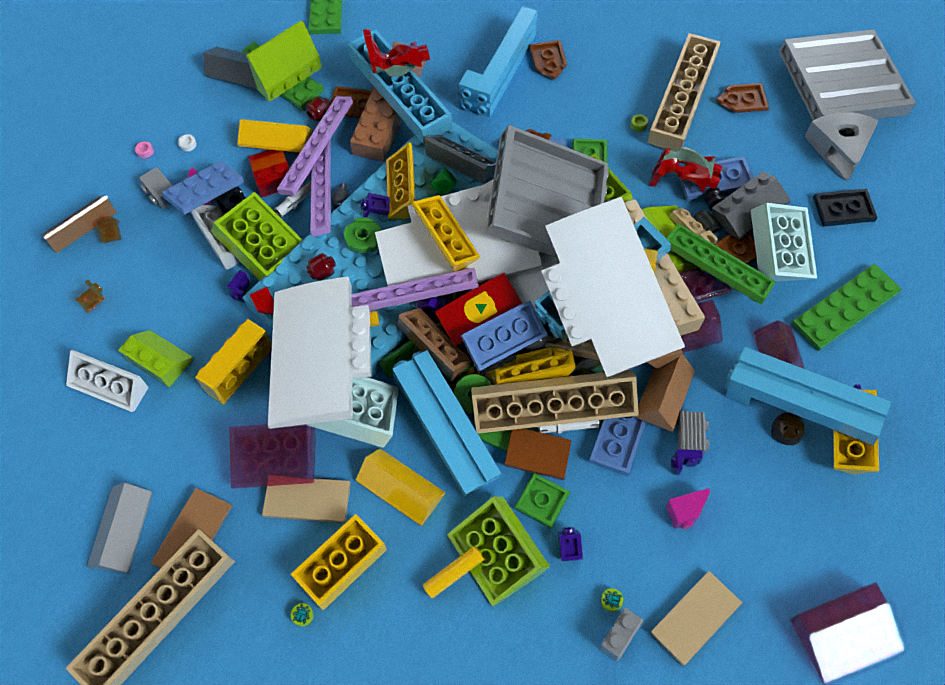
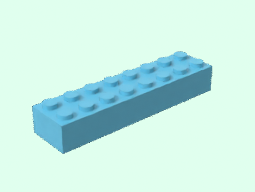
[347,29,452,144]

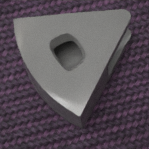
[805,112,879,180]

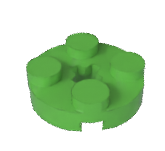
[344,218,381,253]
[454,374,491,414]

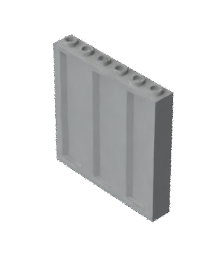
[779,30,916,121]
[485,125,609,258]

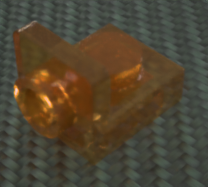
[97,216,122,244]
[76,280,105,313]

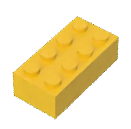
[195,319,272,405]
[291,514,387,610]

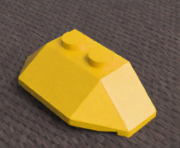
[495,347,576,385]

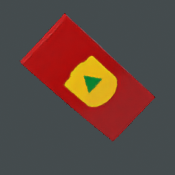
[435,273,523,346]

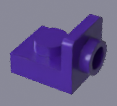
[361,193,390,218]
[227,270,250,303]
[416,296,450,316]
[671,449,703,475]
[557,527,583,561]

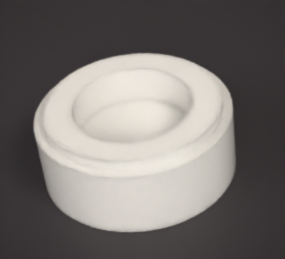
[178,134,197,152]

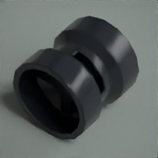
[703,187,725,211]

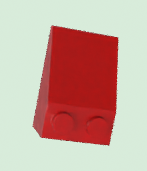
[248,150,289,197]

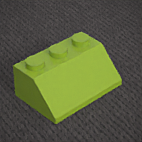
[118,330,194,388]

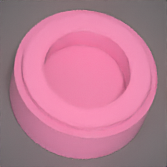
[135,141,154,159]

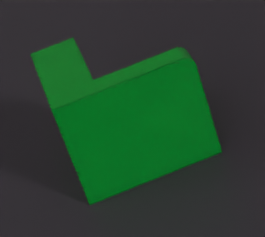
[430,167,457,196]

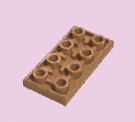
[151,488,232,568]

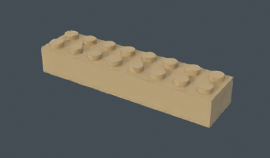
[647,33,721,150]
[624,199,705,336]
[471,369,639,434]
[65,529,235,685]

